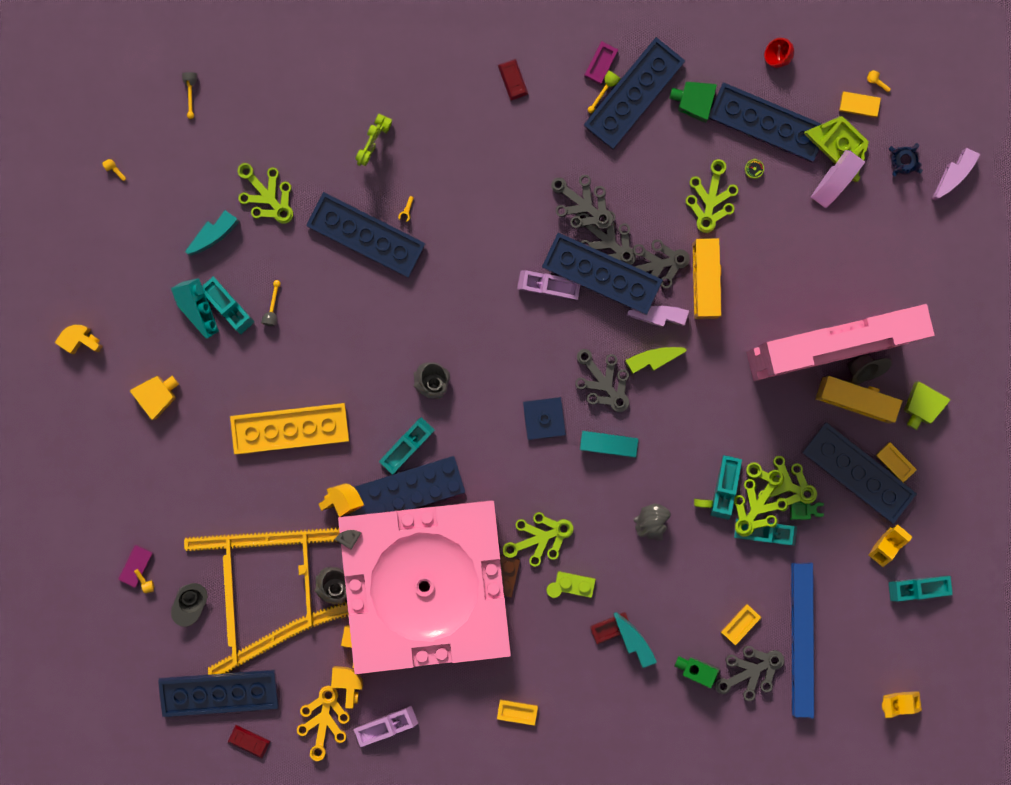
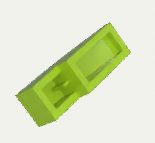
[624,347,687,374]

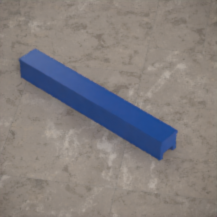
[791,562,814,718]

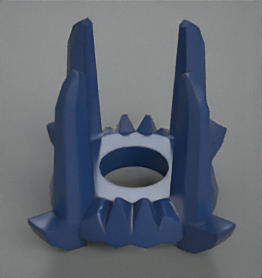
[889,143,923,176]

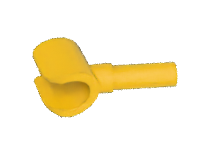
[867,70,891,92]
[102,159,126,181]
[398,196,414,222]
[134,569,155,593]

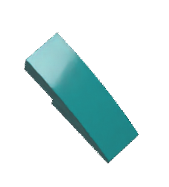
[185,210,240,256]
[203,276,255,334]
[379,417,435,475]
[579,431,639,457]
[710,455,742,520]
[734,519,797,545]
[888,576,953,602]
[613,612,657,668]

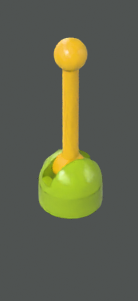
[587,71,621,113]

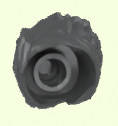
[413,362,451,399]
[633,503,671,541]
[314,566,347,604]

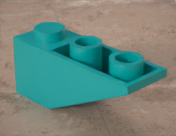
[171,278,219,339]

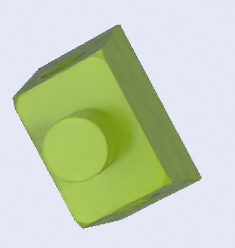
[904,381,950,430]

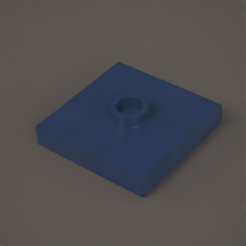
[523,397,566,440]

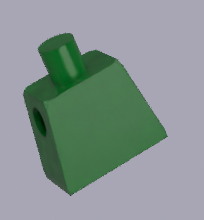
[669,82,717,123]
[674,656,720,688]

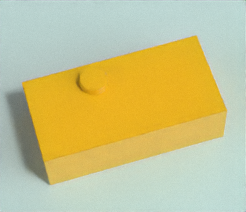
[692,238,721,319]
[815,376,903,423]

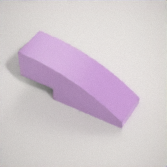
[932,148,980,200]
[811,150,865,208]
[517,270,580,300]
[626,306,689,328]
[354,706,419,747]

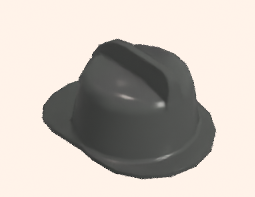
[847,355,892,385]
[171,583,208,627]

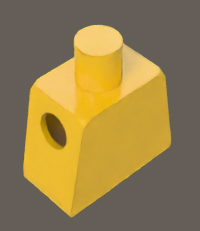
[130,375,179,420]

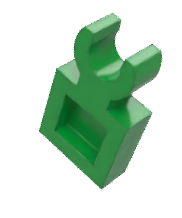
[790,501,824,520]

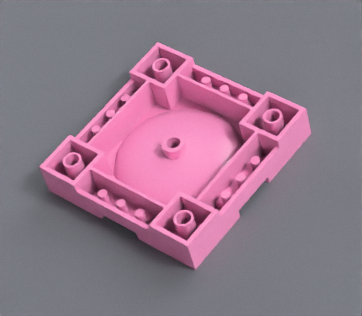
[746,304,935,381]
[338,500,511,674]

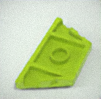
[804,116,869,182]

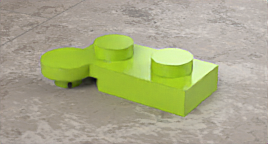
[547,571,596,598]

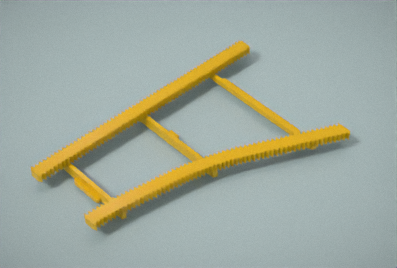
[184,527,349,675]

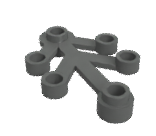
[551,175,613,229]
[575,211,636,265]
[633,239,690,288]
[575,349,629,412]
[715,645,784,701]

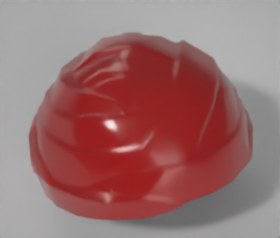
[764,38,794,68]

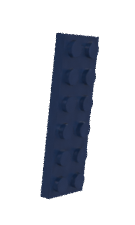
[583,37,685,150]
[708,82,821,163]
[306,192,426,278]
[542,233,663,315]
[802,422,917,524]
[351,456,465,515]
[158,670,279,717]

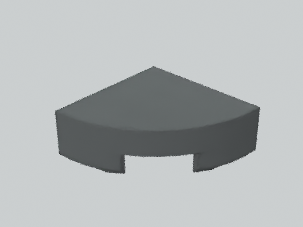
[334,530,361,549]

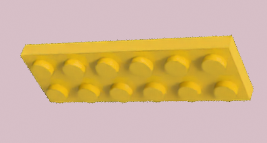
[230,403,349,454]

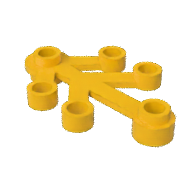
[297,685,350,761]

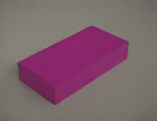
[584,41,618,85]
[118,545,153,588]

